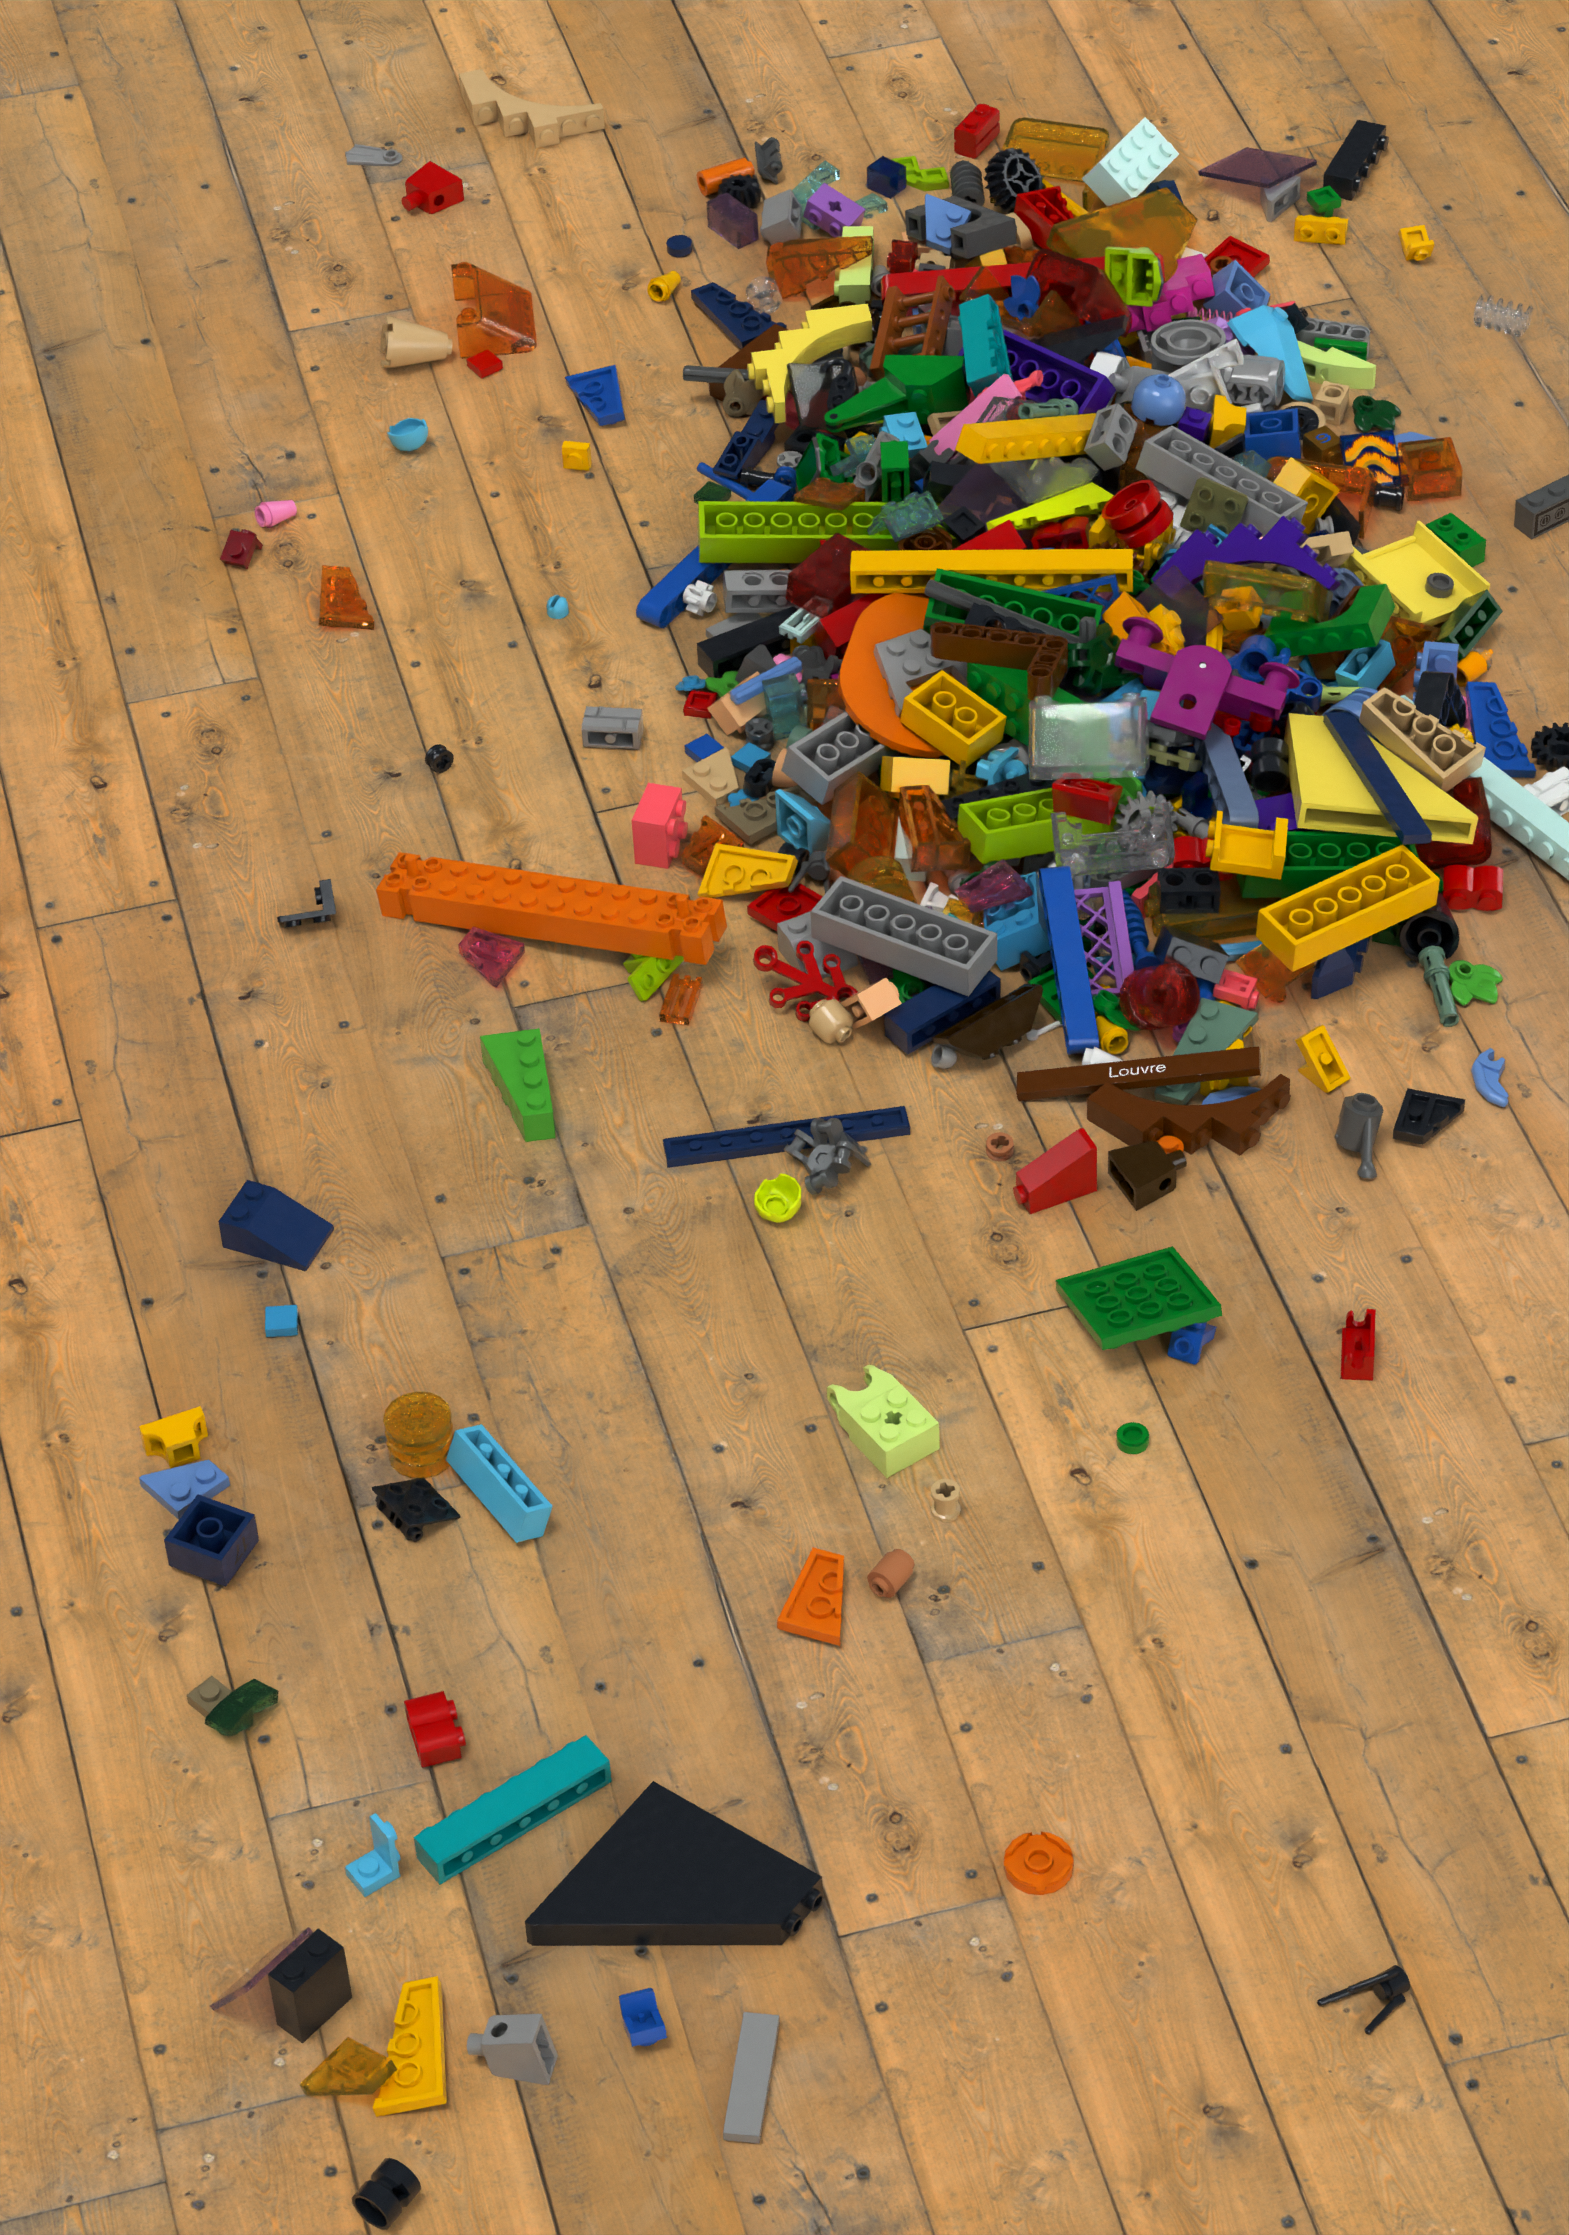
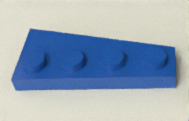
[1465,682,1537,778]

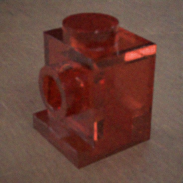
[887,239,918,274]

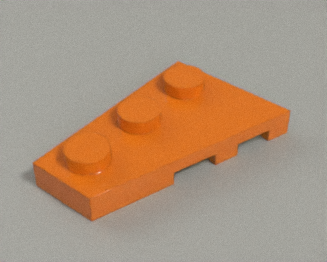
[777,1547,844,1646]

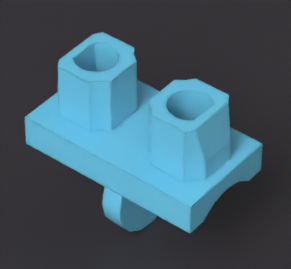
[975,747,1028,786]

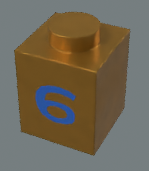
[1303,425,1344,472]

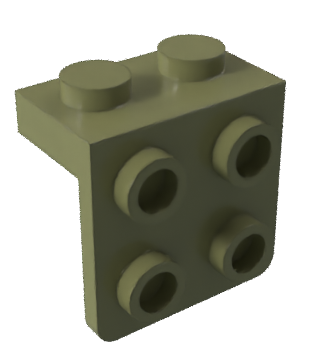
[1180,477,1249,537]

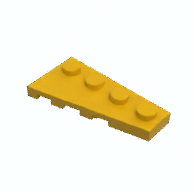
[373,1976,447,2117]

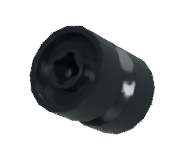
[1251,737,1289,792]
[352,2158,421,2230]

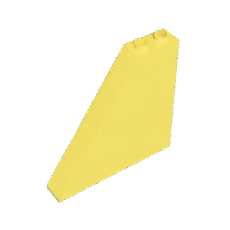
[1284,713,1478,844]

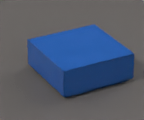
[685,733,724,762]

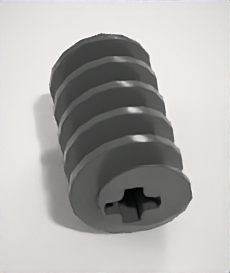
[950,160,984,206]

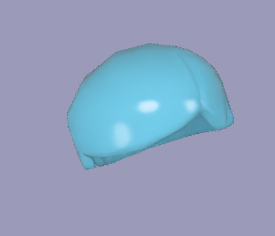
[387,418,428,452]

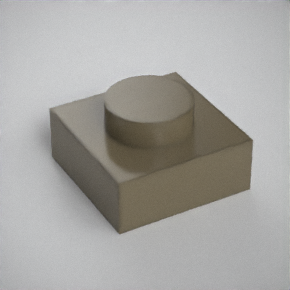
[187,1676,236,1722]

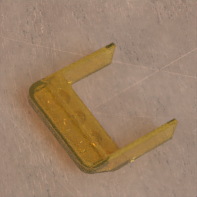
[990,117,1110,212]
[1203,560,1333,623]

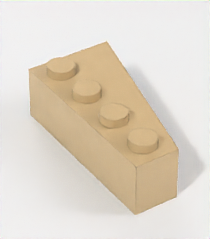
[1359,687,1486,792]

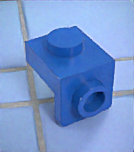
[1167,1322,1217,1365]
[619,1988,667,2047]

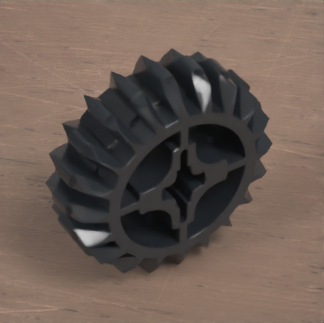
[984,148,1046,214]

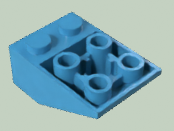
[982,871,1050,971]

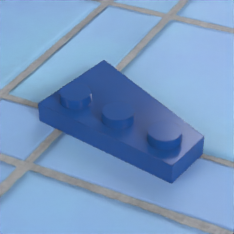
[565,365,625,426]

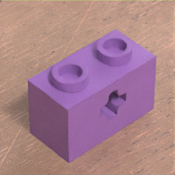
[803,183,866,238]

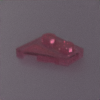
[954,859,1033,913]
[458,927,525,988]

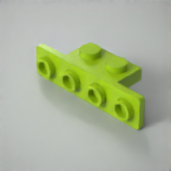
[623,954,684,1002]

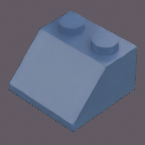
[1203,260,1270,320]

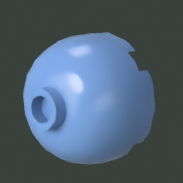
[1131,374,1186,426]

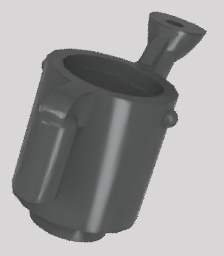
[1334,1093,1384,1179]

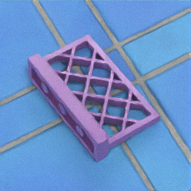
[1074,881,1136,1001]

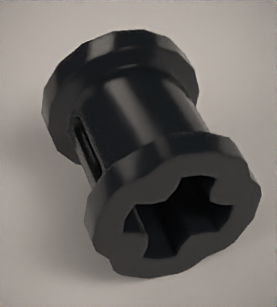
[1373,483,1405,511]

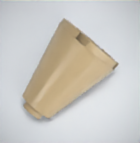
[380,316,452,368]

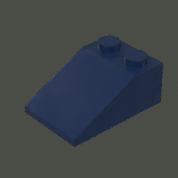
[218,1180,334,1271]

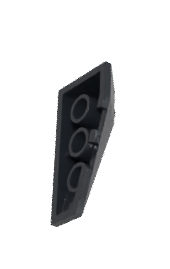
[1030,315,1128,365]

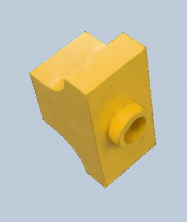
[1209,395,1247,449]
[139,1406,208,1469]

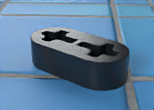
[743,759,776,798]

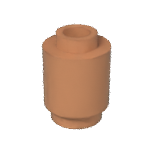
[867,1549,915,1598]

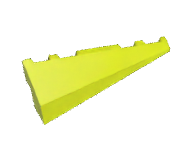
[986,482,1114,531]

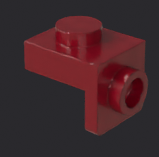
[220,529,263,569]

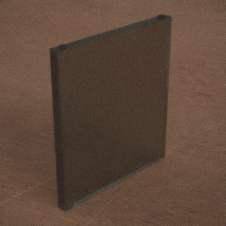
[786,363,868,432]

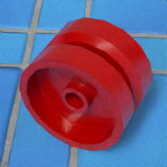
[1102,480,1174,549]

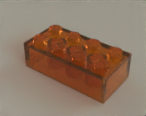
[825,771,900,889]

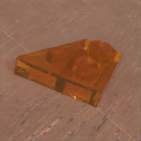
[681,815,744,877]

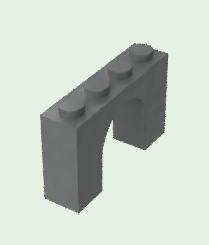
[905,196,1017,259]

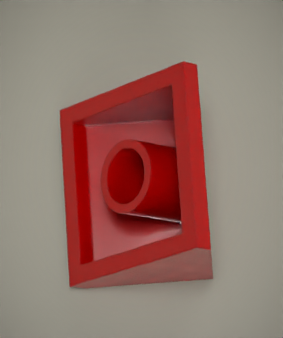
[1052,773,1123,825]

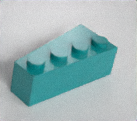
[958,294,1013,398]

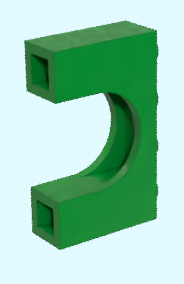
[1264,584,1395,657]

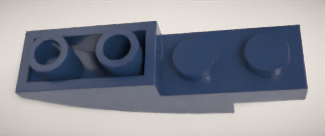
[713,400,786,480]

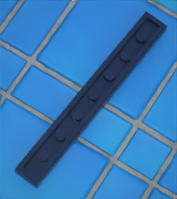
[1323,712,1432,845]
[663,1106,910,1168]

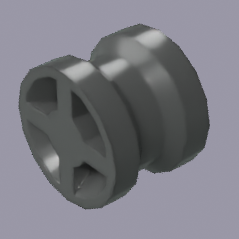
[745,718,774,751]

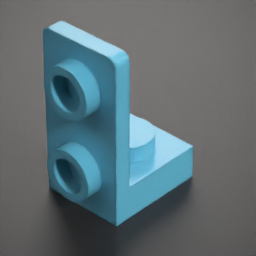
[345,1813,401,1897]

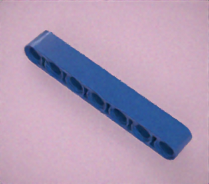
[1038,866,1099,1055]

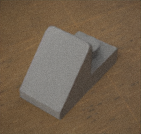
[1260,174,1301,222]

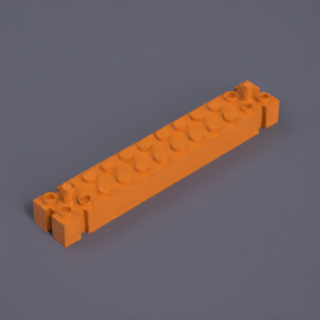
[376,852,727,965]

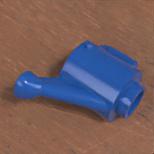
[1227,635,1291,683]

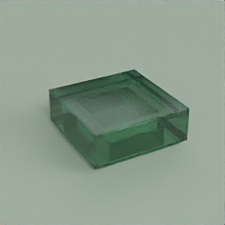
[694,481,731,504]

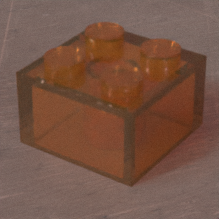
[1397,437,1463,501]

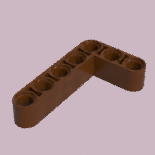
[930,621,1068,702]

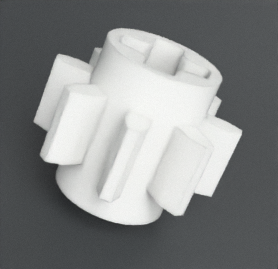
[683,580,717,616]

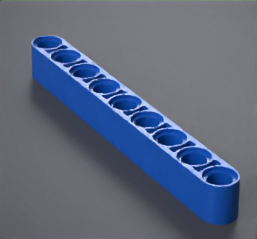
[636,479,796,628]

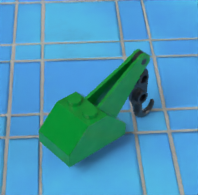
[821,355,971,433]

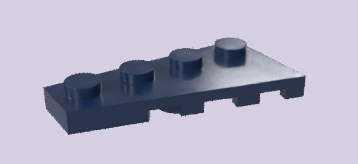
[691,282,787,349]

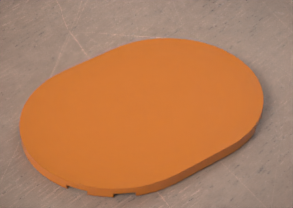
[838,593,955,759]

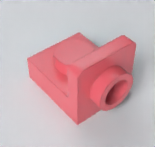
[1213,969,1260,1010]

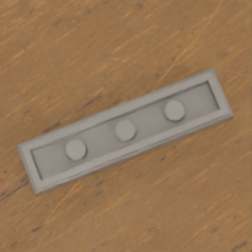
[723,2012,780,2144]

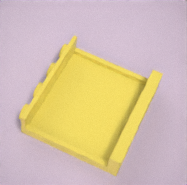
[1340,521,1490,635]

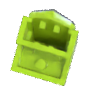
[1104,247,1164,307]

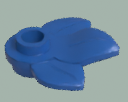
[1003,275,1040,324]

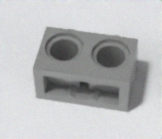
[1084,403,1138,471]

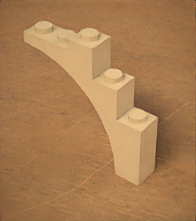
[459,69,605,148]

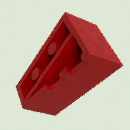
[1014,186,1079,258]

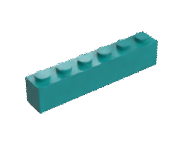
[414,1735,612,1885]

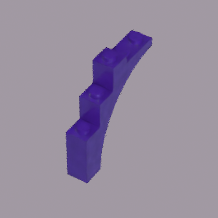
[1152,516,1341,600]

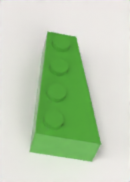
[480,1028,556,1142]

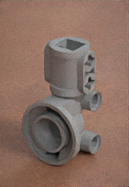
[1151,319,1285,406]

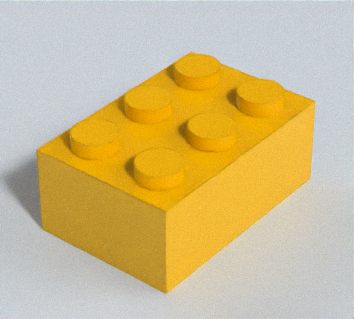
[900,670,1007,769]

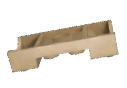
[1231,531,1354,579]

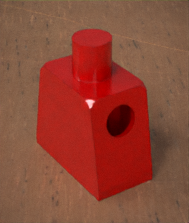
[401,161,464,214]

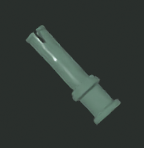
[1018,398,1078,419]
[1418,946,1460,1027]

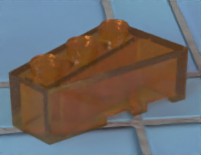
[898,785,971,872]

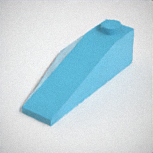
[1227,305,1313,403]

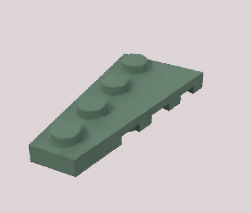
[1154,998,1259,1105]

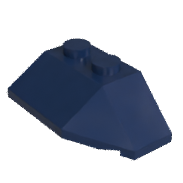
[1311,936,1370,999]

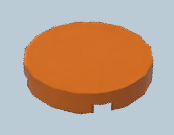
[1004,1832,1074,1895]

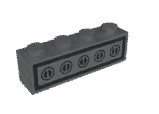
[1514,474,1569,540]

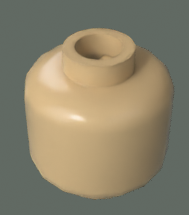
[809,999,853,1044]

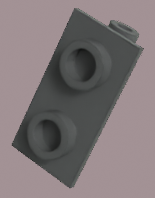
[754,137,783,185]

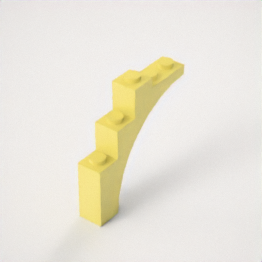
[747,303,872,423]

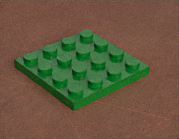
[1056,1246,1222,1350]

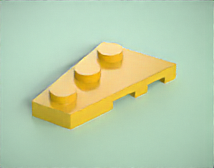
[697,843,798,898]

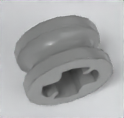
[1315,516,1334,536]

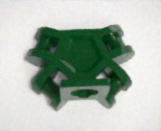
[1067,623,1141,696]

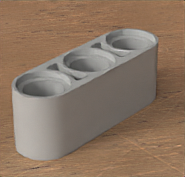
[1295,317,1370,357]

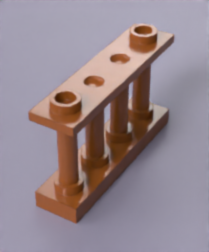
[869,275,955,381]

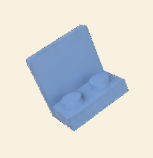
[1412,641,1459,702]

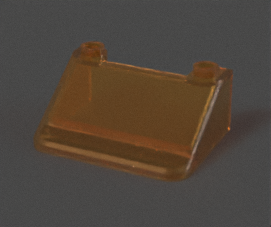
[451,262,537,359]
[959,266,1082,338]

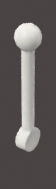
[1026,1021,1062,1041]

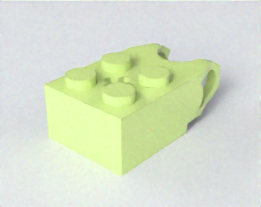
[827,1365,940,1478]

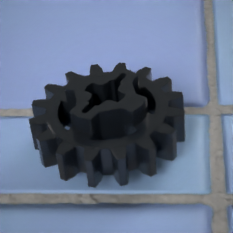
[1531,722,1569,770]

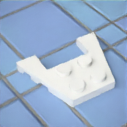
[1168,339,1264,417]

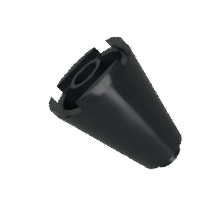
[1399,892,1460,963]

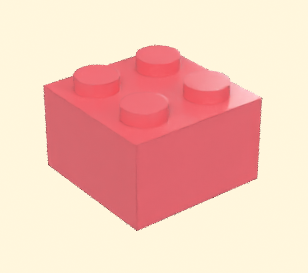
[631,783,688,869]

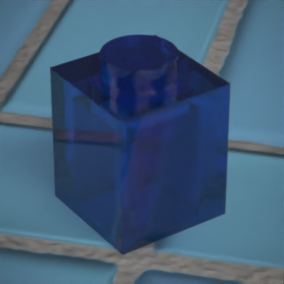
[867,156,907,199]

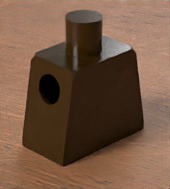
[1108,1141,1187,1211]

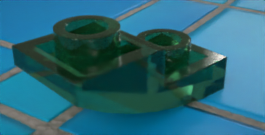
[205,1679,278,1737]

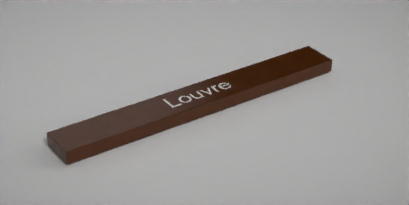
[1016,1046,1261,1101]

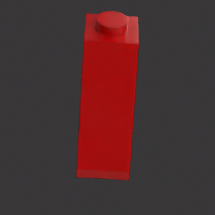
[1013,1128,1097,1214]

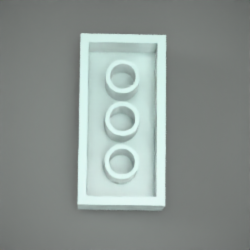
[1082,117,1179,213]

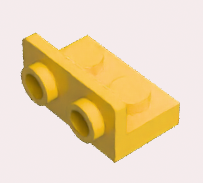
[1294,215,1348,245]

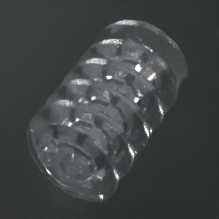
[1474,294,1533,337]

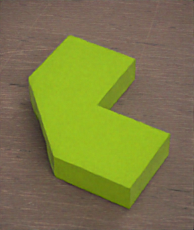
[891,156,949,192]

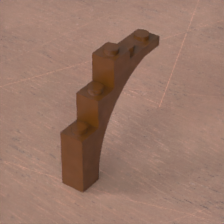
[1087,1074,1291,1156]

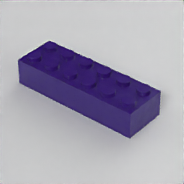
[957,329,1116,415]

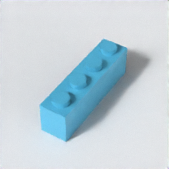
[446,1424,553,1543]

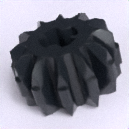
[718,173,761,213]

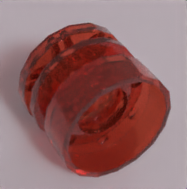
[1119,963,1200,1030]

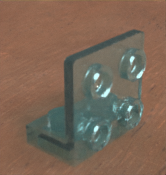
[867,491,944,542]

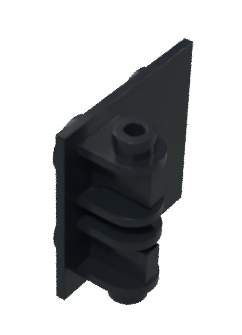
[372,1477,460,1542]

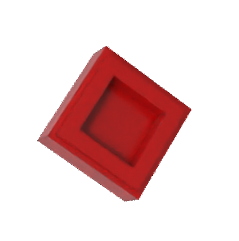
[466,349,503,378]
[683,690,718,719]

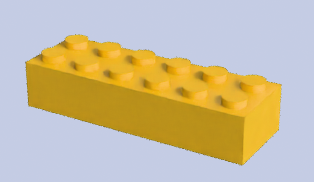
[1256,844,1440,972]

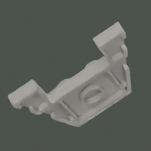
[873,629,967,717]

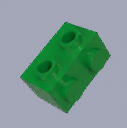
[1425,513,1486,567]

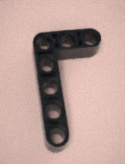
[1414,671,1466,728]

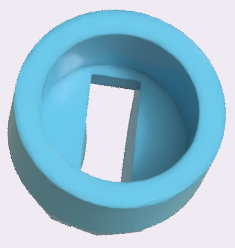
[546,595,569,619]

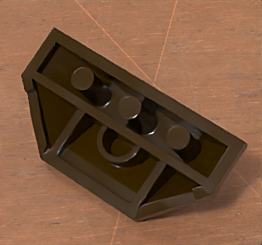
[932,984,1043,1060]

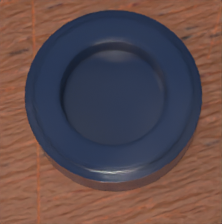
[666,235,692,257]

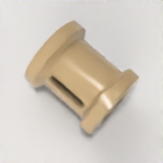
[931,1479,961,1523]

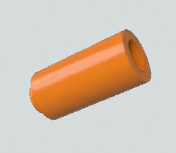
[697,157,755,196]

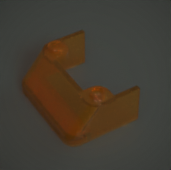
[1262,456,1378,539]

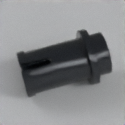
[740,467,775,488]

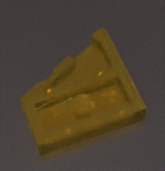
[299,2037,397,2096]

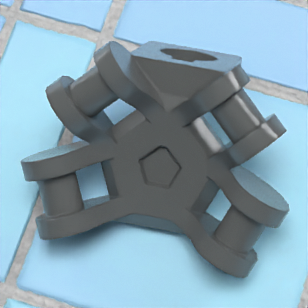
[792,645,843,705]
[783,1118,871,1195]

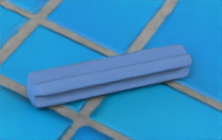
[730,657,802,705]

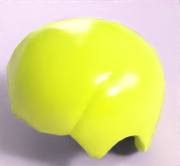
[754,1173,801,1223]

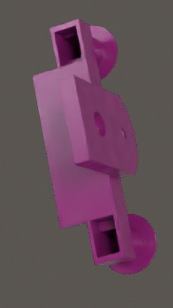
[1115,617,1300,740]

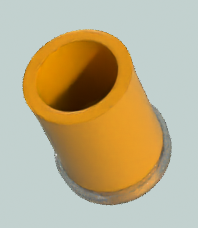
[1456,648,1493,687]

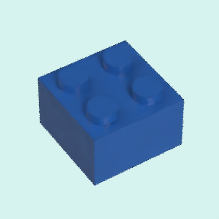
[1244,408,1301,468]

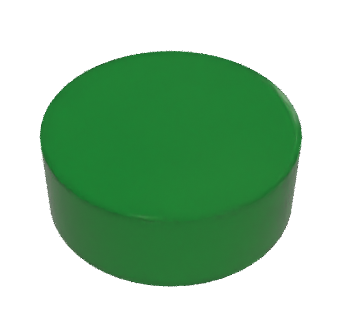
[1116,1422,1149,1454]

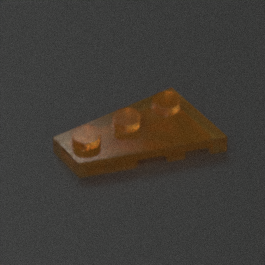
[319,565,375,630]

